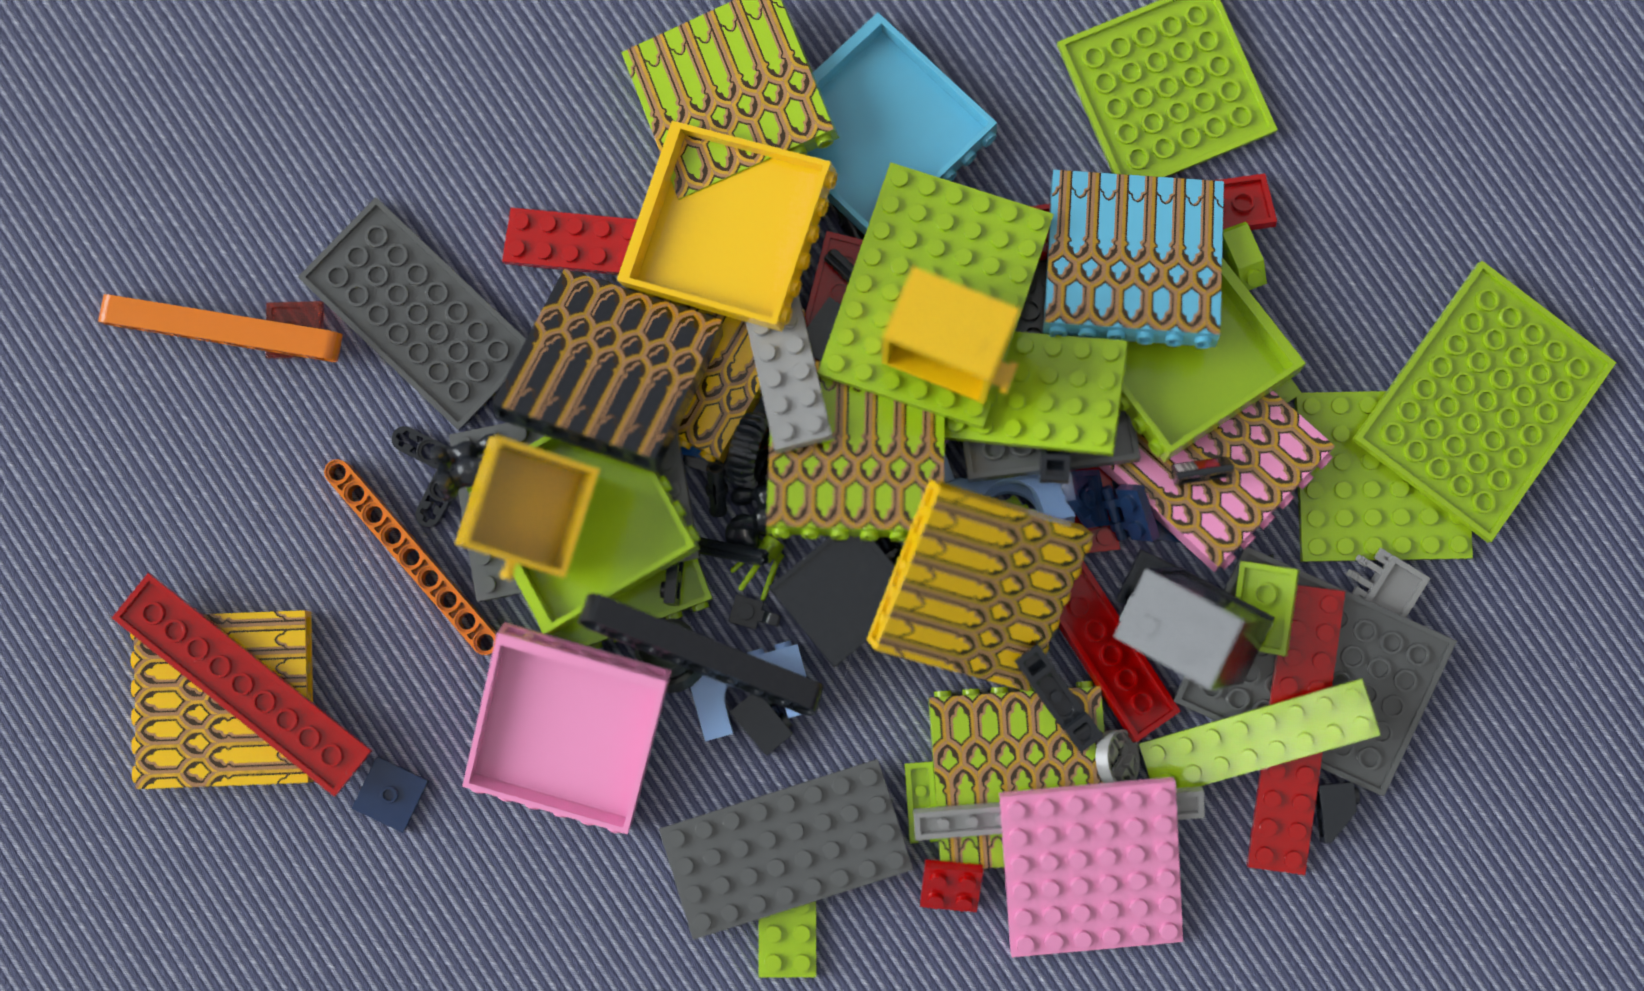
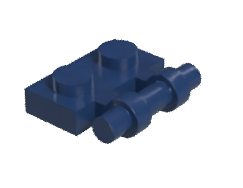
[1101,484,1160,542]

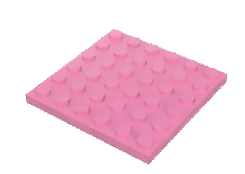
[999,777,1183,957]

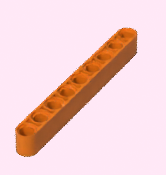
[98,294,343,363]
[324,459,497,656]

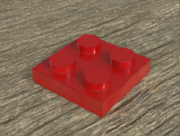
[920,859,983,912]

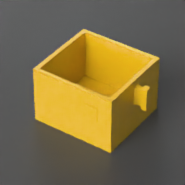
[882,267,1020,404]
[455,436,600,580]

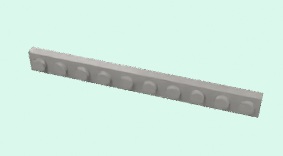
[913,786,1205,840]

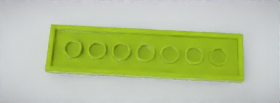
[1139,678,1381,788]

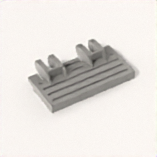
[1346,548,1431,618]

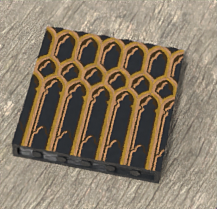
[492,269,723,473]

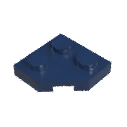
[1061,470,1110,529]

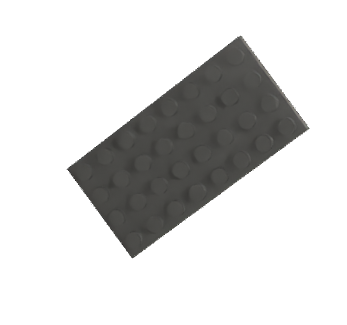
[298,197,526,431]
[659,759,913,940]

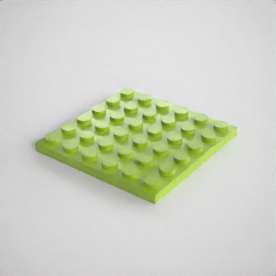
[1057,0,1277,177]
[1294,391,1473,562]

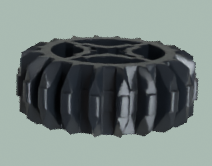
[726,412,770,489]

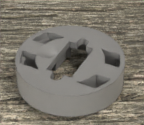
[1096,729,1140,783]

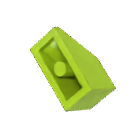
[1222,222,1267,290]

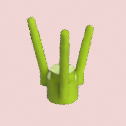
[730,534,785,601]

